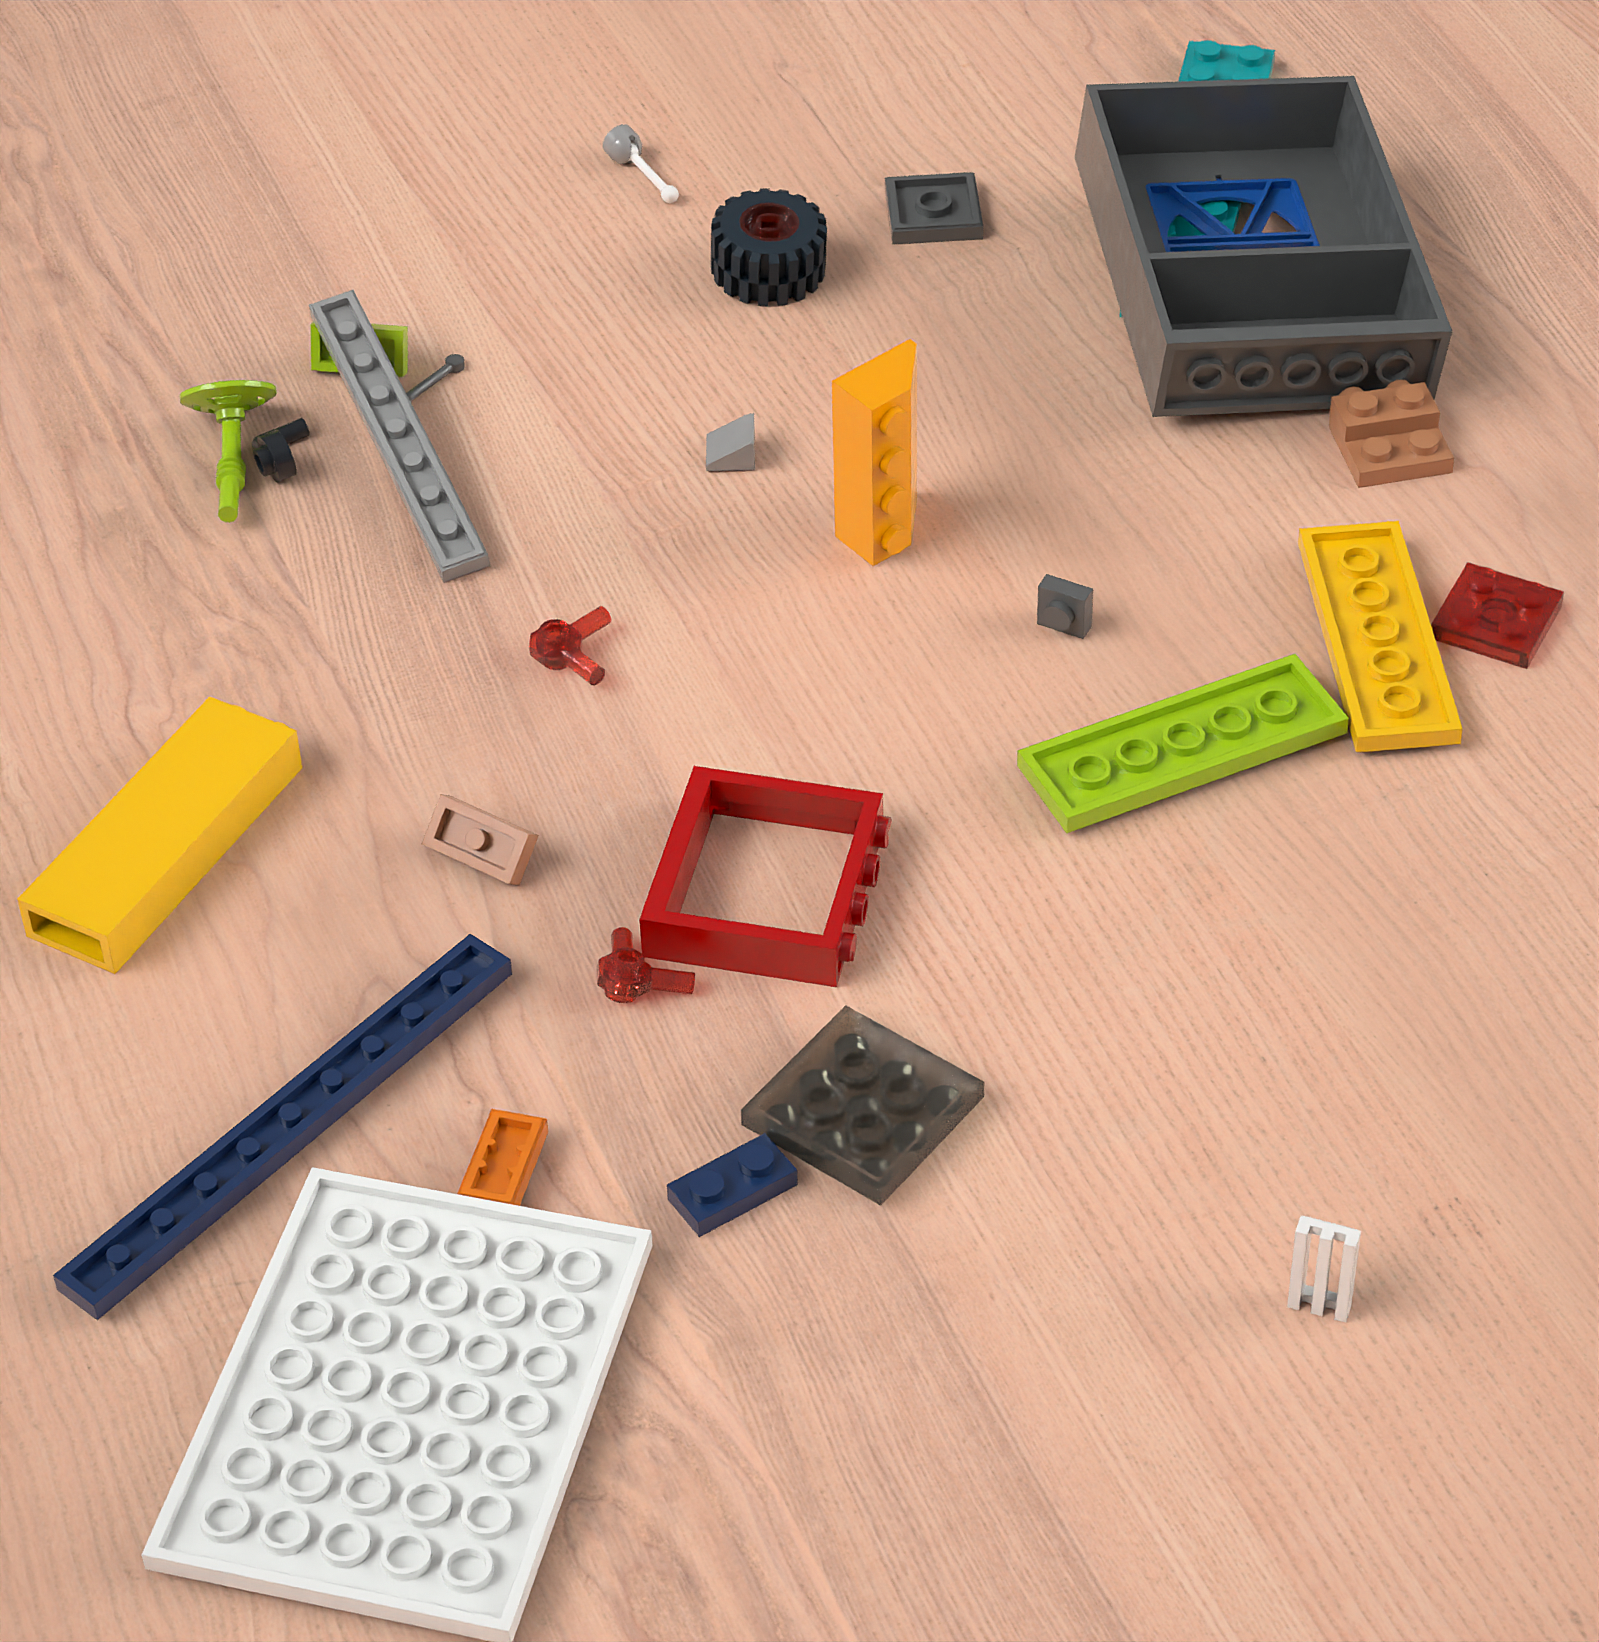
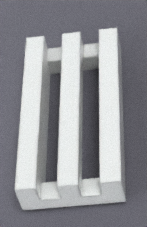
[1287,1216,1361,1323]

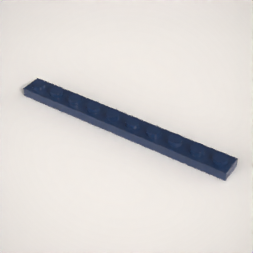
[53,934,512,1320]

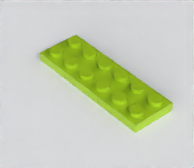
[1017,654,1349,833]

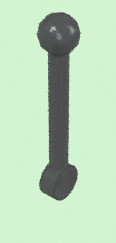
[406,354,465,403]

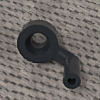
[252,418,310,482]

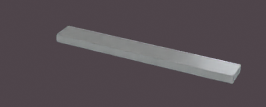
[309,290,490,583]

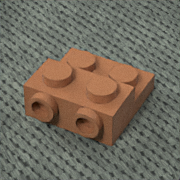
[1329,380,1454,488]

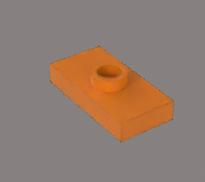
[457,1109,548,1206]

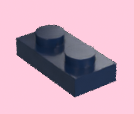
[667,1133,798,1237]

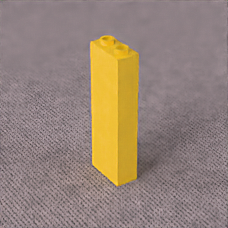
[17,696,303,974]

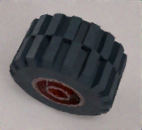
[711,188,827,307]

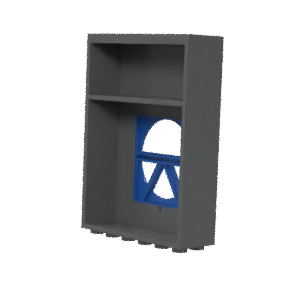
[1075,76,1452,417]

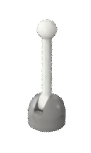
[603,124,679,204]

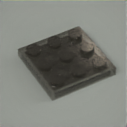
[741,1005,984,1206]

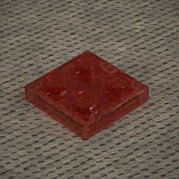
[1431,562,1564,669]

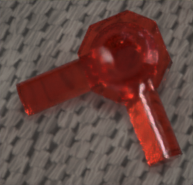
[529,606,612,686]
[596,927,695,1003]

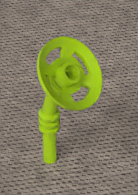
[179,380,277,523]

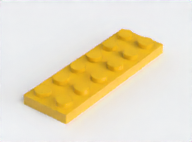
[1298,521,1463,752]

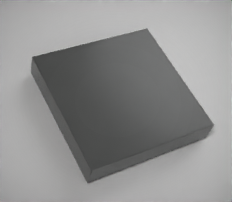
[885,172,983,245]

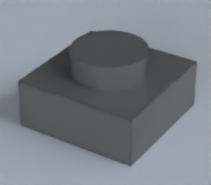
[1037,574,1093,639]

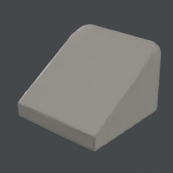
[706,413,755,471]

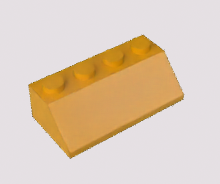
[832,339,917,566]

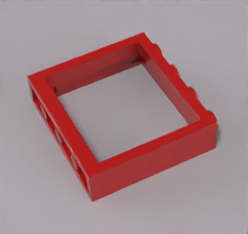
[639,766,892,987]

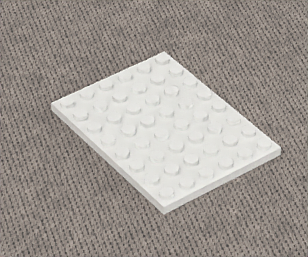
[142,1167,652,1642]

